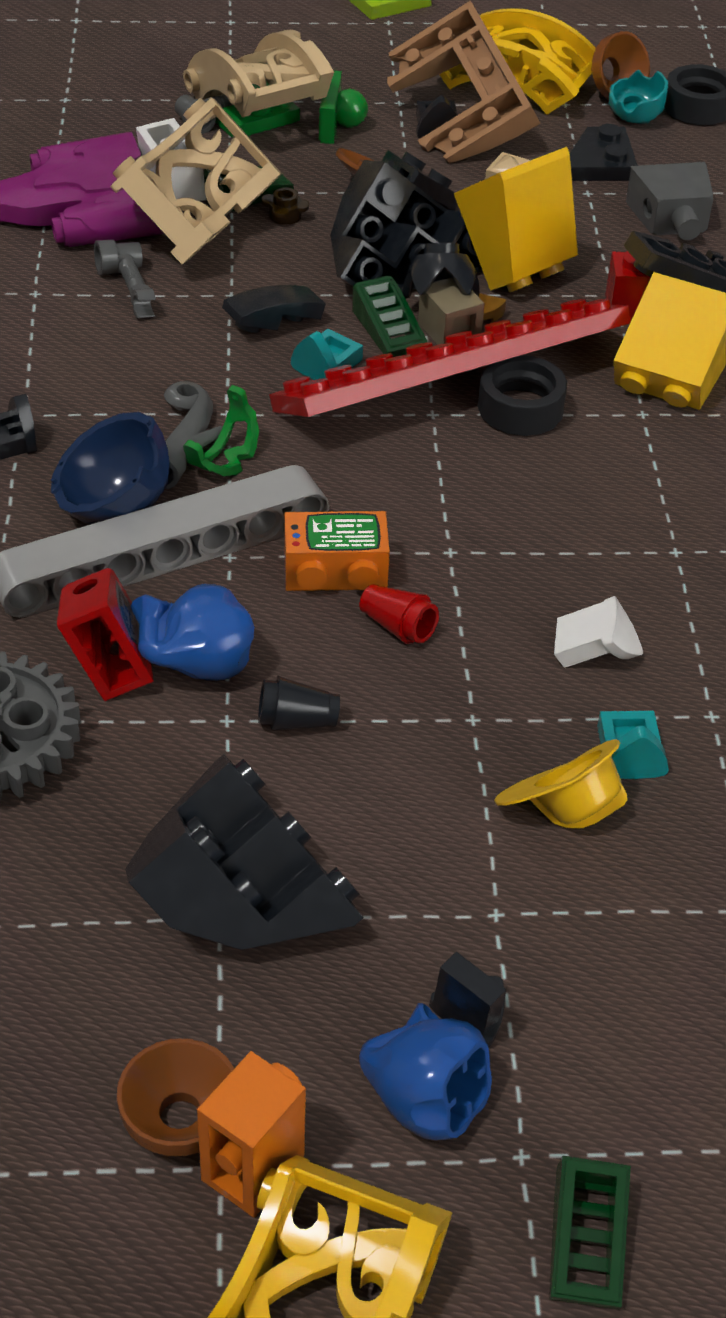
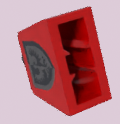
[57,568,154,701]

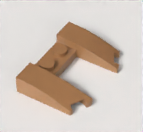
[387,0,541,164]

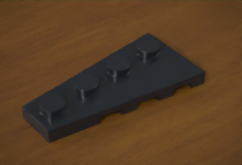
[624,231,726,293]

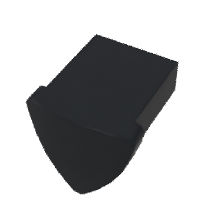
[416,96,458,138]
[0,393,37,460]
[429,951,506,1047]

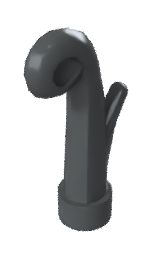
[164,381,223,489]

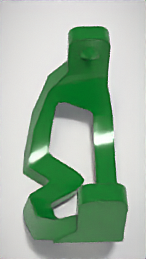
[183,385,259,476]

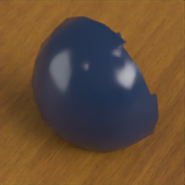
[51,412,170,524]

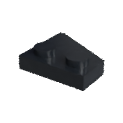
[570,124,638,181]
[381,150,458,210]

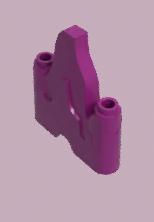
[0,132,165,247]

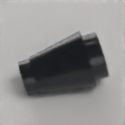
[258,676,340,730]

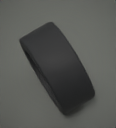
[664,64,726,125]
[478,355,568,436]

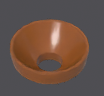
[591,31,650,100]
[117,1038,234,1156]

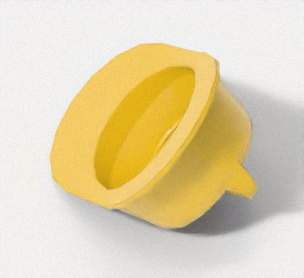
[494,739,627,828]

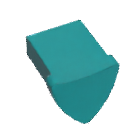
[291,329,363,380]
[597,711,669,779]

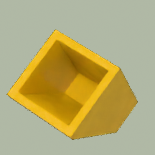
[454,147,578,293]
[613,272,726,410]

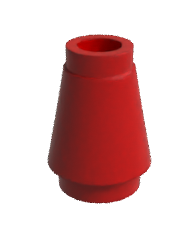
[359,584,439,644]

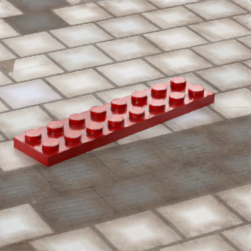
[269,299,631,417]

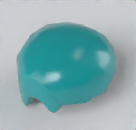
[608,70,668,124]

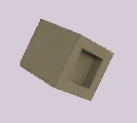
[418,278,485,345]

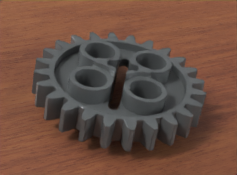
[0,651,81,800]

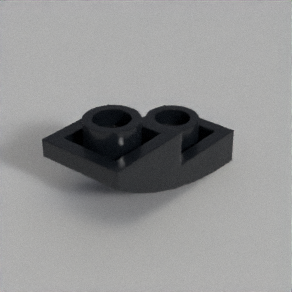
[222,285,326,333]

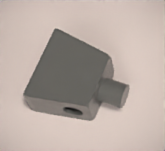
[626,162,713,240]

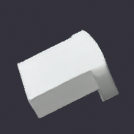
[554,596,643,668]

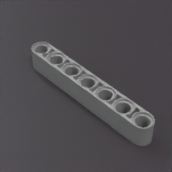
[0,465,330,618]

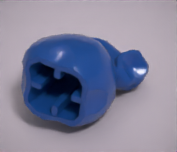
[130,584,255,681]
[359,1003,492,1140]

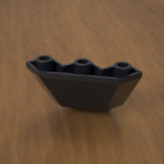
[330,160,481,292]
[125,754,364,950]

